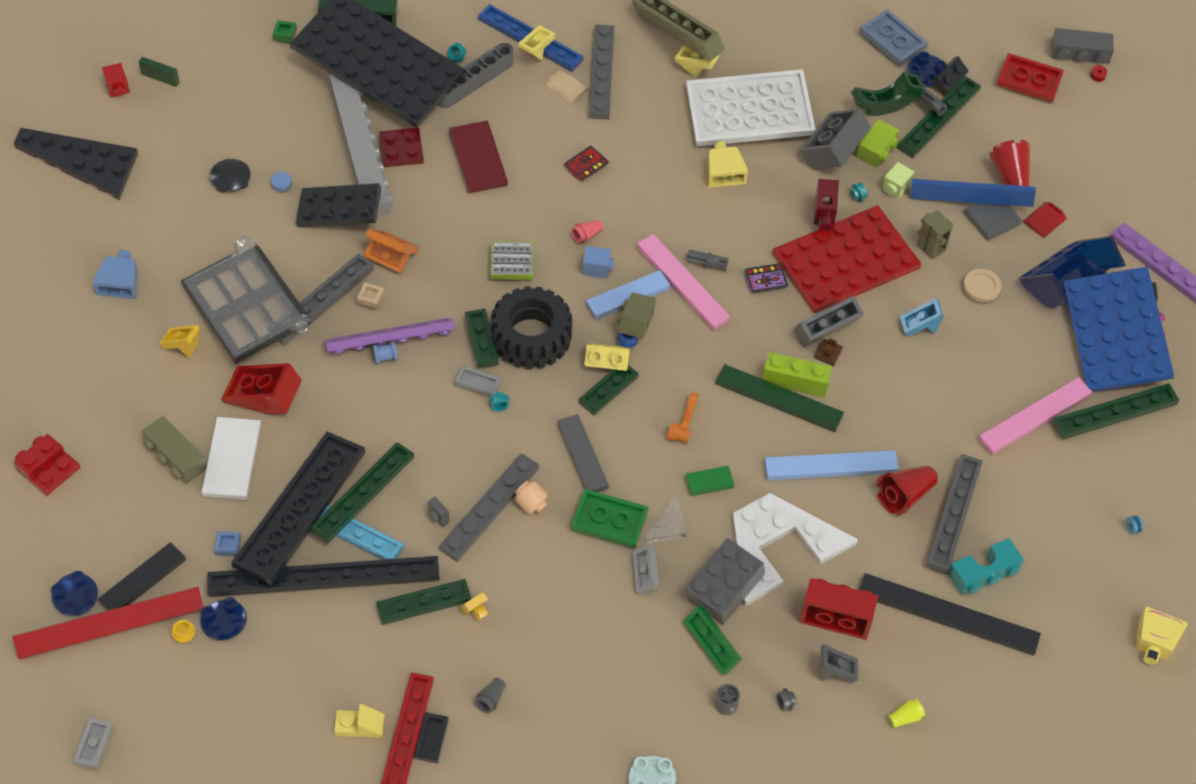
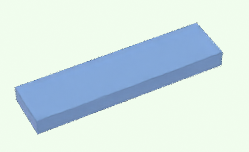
[586,270,670,320]

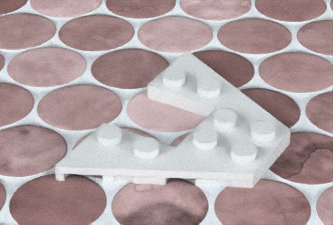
[732,493,858,606]

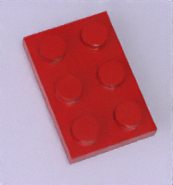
[996,53,1064,103]

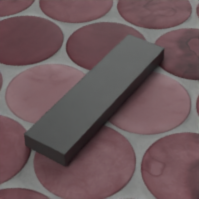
[557,414,609,492]

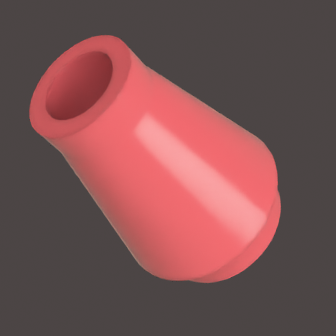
[571,219,603,243]

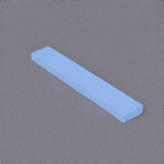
[764,450,899,480]

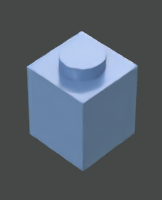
[582,246,614,278]

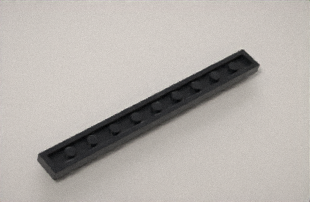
[207,556,440,597]

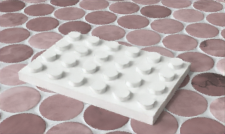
[686,69,816,147]

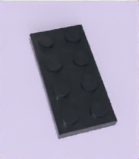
[296,183,382,227]

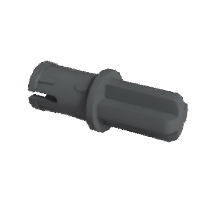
[687,250,729,271]

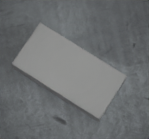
[454,365,502,398]

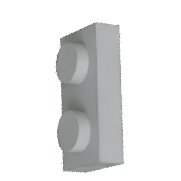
[632,544,659,595]
[73,717,114,770]

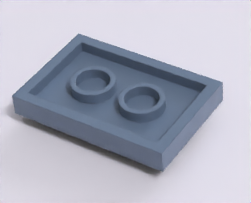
[859,9,928,66]

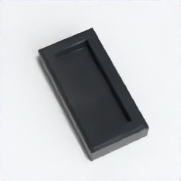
[414,712,449,764]

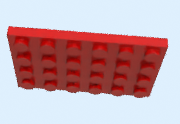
[772,205,922,314]

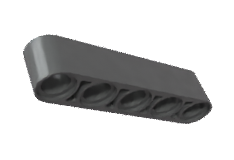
[438,43,513,108]

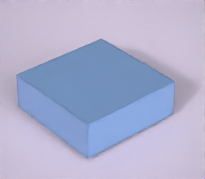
[214,531,241,556]

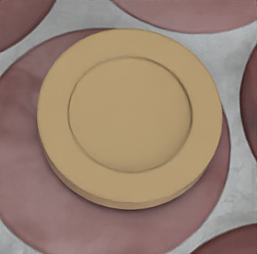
[963,268,1002,302]

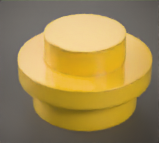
[171,620,195,643]

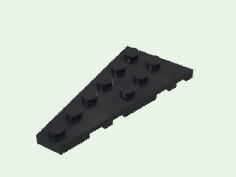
[14,128,138,200]

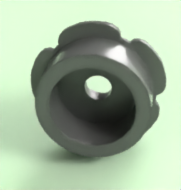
[776,688,796,711]

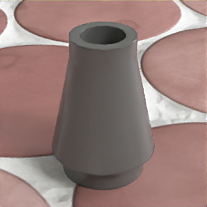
[475,677,506,713]

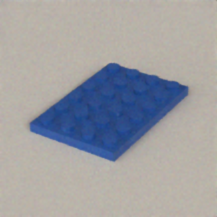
[1063,266,1174,392]

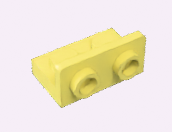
[585,343,630,371]

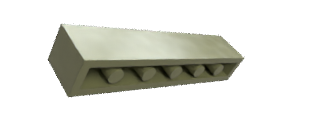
[632,0,725,61]

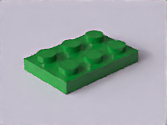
[571,489,649,549]

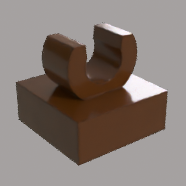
[814,338,843,367]

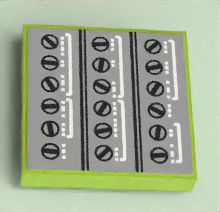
[491,241,533,280]

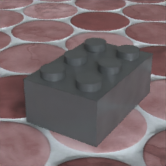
[800,108,871,169]
[685,538,765,625]

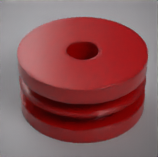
[1090,65,1107,82]

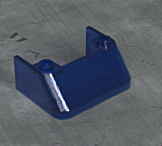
[1019,235,1126,309]

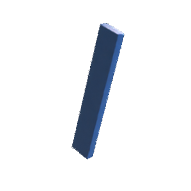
[478,4,583,72]
[910,179,1036,207]

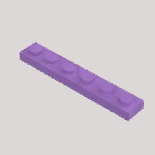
[1110,222,1196,303]
[325,317,455,354]

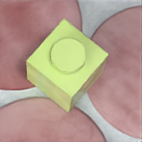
[882,162,915,199]

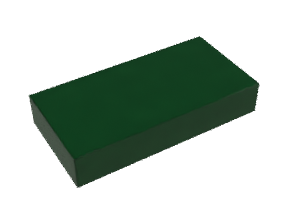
[139,57,180,87]

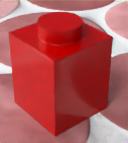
[102,63,130,97]

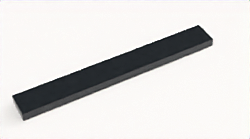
[859,573,1041,656]

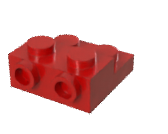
[13,433,80,497]

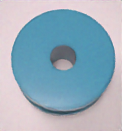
[1126,515,1143,534]

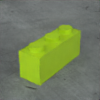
[763,352,832,398]

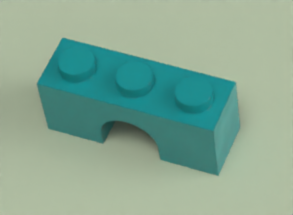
[948,538,1024,595]

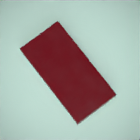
[449,120,508,194]

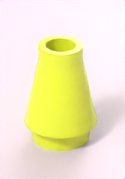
[888,699,925,728]

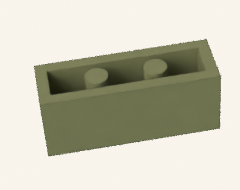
[142,416,207,484]

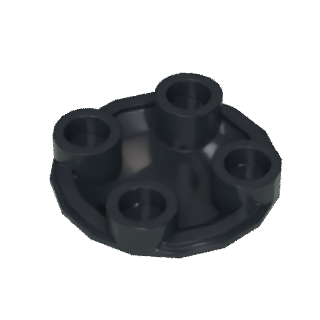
[210,159,250,193]

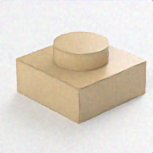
[357,282,385,309]

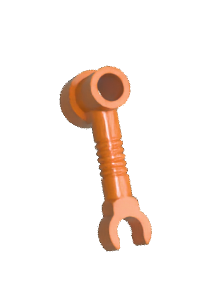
[666,392,699,443]

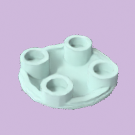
[628,756,676,784]

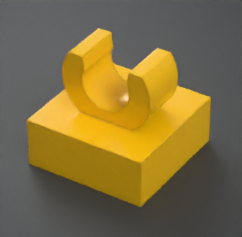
[460,592,488,621]

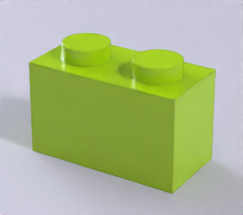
[856,119,899,168]

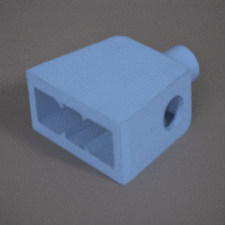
[93,250,138,299]

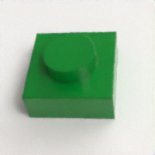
[272,20,297,42]

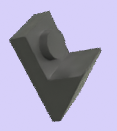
[821,644,858,683]

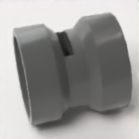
[715,684,740,715]

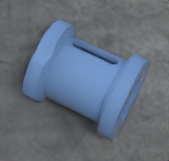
[373,342,398,364]

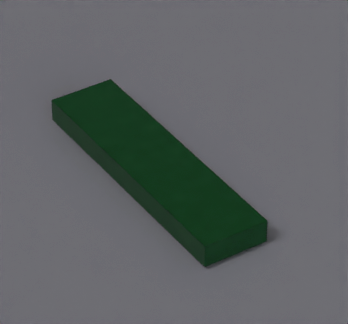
[376,579,471,625]

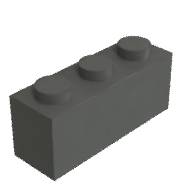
[1051,28,1114,64]
[794,296,864,347]

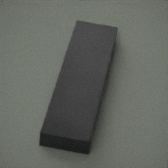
[98,542,186,610]

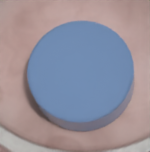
[271,172,292,192]

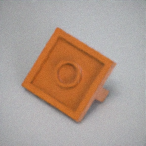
[364,228,419,273]

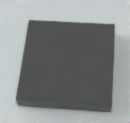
[964,203,1022,241]

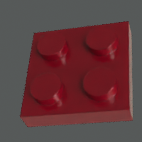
[379,127,424,167]

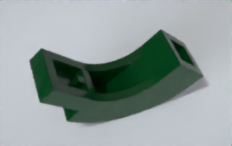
[851,72,925,116]

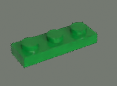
[683,606,742,675]

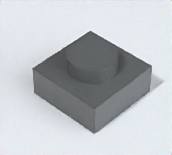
[427,497,449,527]

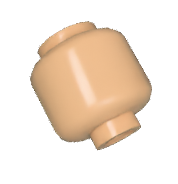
[515,480,548,514]

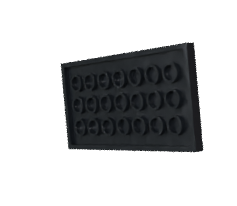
[290,0,465,128]

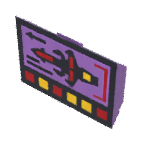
[745,263,788,292]

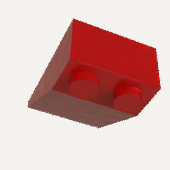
[221,363,302,414]

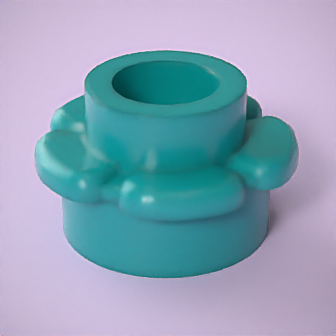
[448,43,466,62]
[850,182,868,202]
[489,392,510,412]

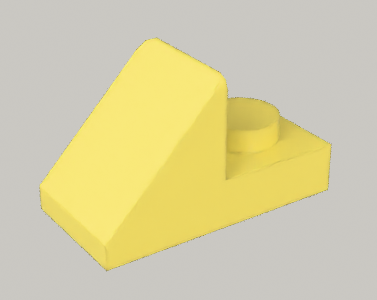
[518,25,555,60]
[675,45,719,78]
[334,704,385,738]

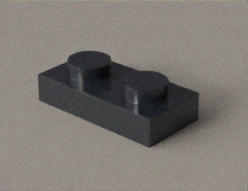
[932,56,969,95]

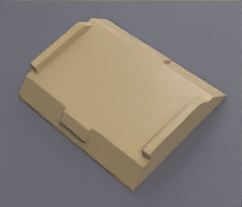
[545,70,590,104]

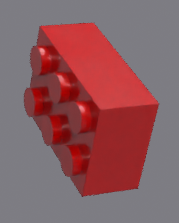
[799,578,879,640]

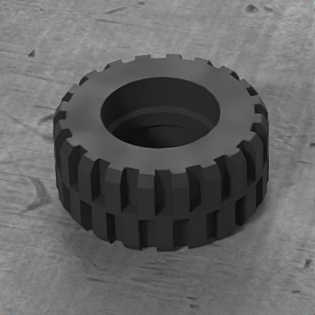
[491,286,572,369]

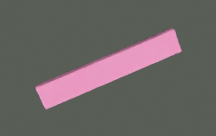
[637,234,731,331]
[978,377,1093,455]

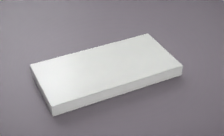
[201,417,261,500]

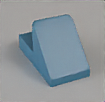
[900,298,943,337]

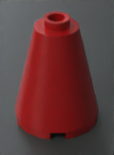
[989,140,1030,186]
[876,466,938,515]

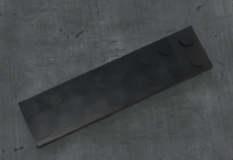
[231,431,366,585]

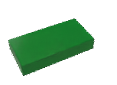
[685,465,734,496]

